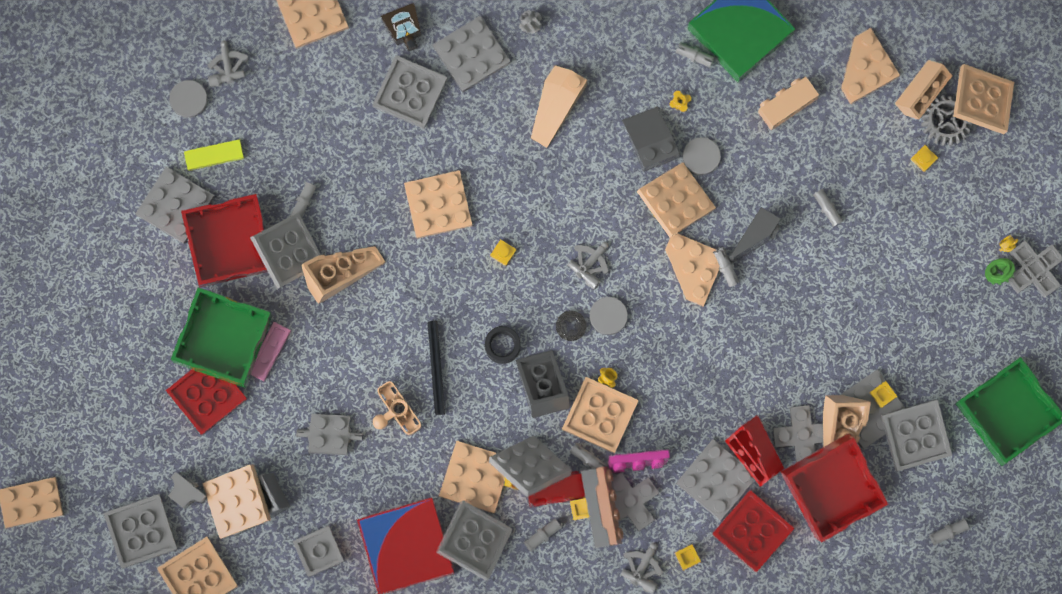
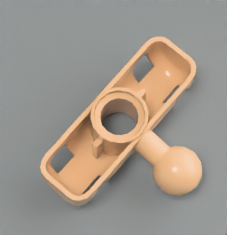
[373,381,421,435]

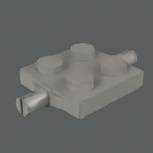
[296,414,363,455]

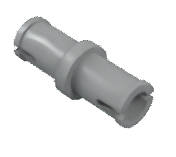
[675,42,715,68]
[290,182,317,218]
[813,189,844,227]
[713,247,740,287]
[570,442,608,469]
[929,518,970,546]
[524,519,562,552]

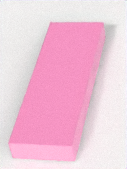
[251,322,291,381]

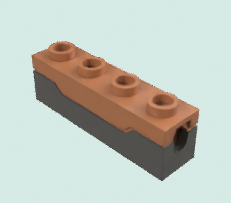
[581,467,624,548]

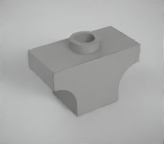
[168,472,207,510]

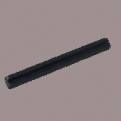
[427,321,445,416]

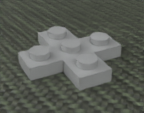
[1008,240,1062,298]
[773,405,823,462]
[611,473,659,532]

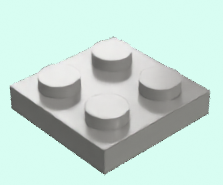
[293,526,344,578]

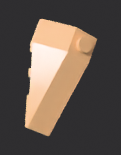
[531,66,587,148]
[301,246,385,304]
[823,395,871,447]

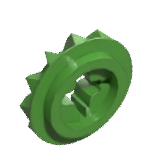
[985,258,1016,286]

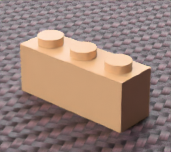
[895,60,952,119]
[758,77,819,130]

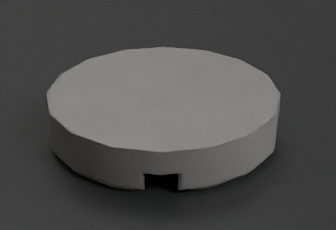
[169,80,208,118]
[683,138,720,175]
[589,297,628,335]

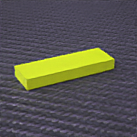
[184,139,244,171]

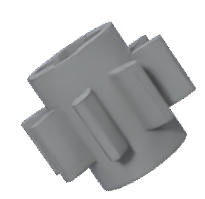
[519,10,543,34]

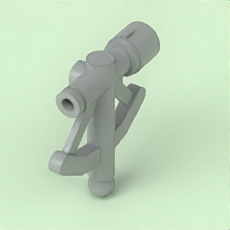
[208,41,249,87]
[567,242,609,290]
[621,543,663,594]

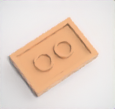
[0,477,64,528]

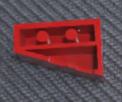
[725,414,784,487]
[528,471,586,508]

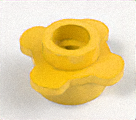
[670,91,691,112]
[999,235,1019,252]
[598,368,618,388]

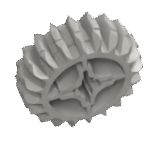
[921,95,973,146]

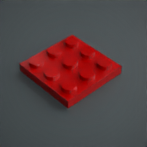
[165,369,247,436]
[712,490,794,573]

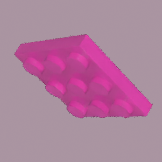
[608,450,669,473]

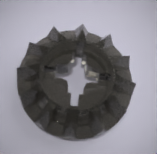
[556,311,586,341]

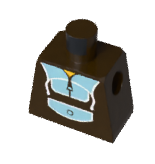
[381,2,421,51]

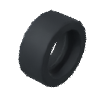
[485,326,521,364]

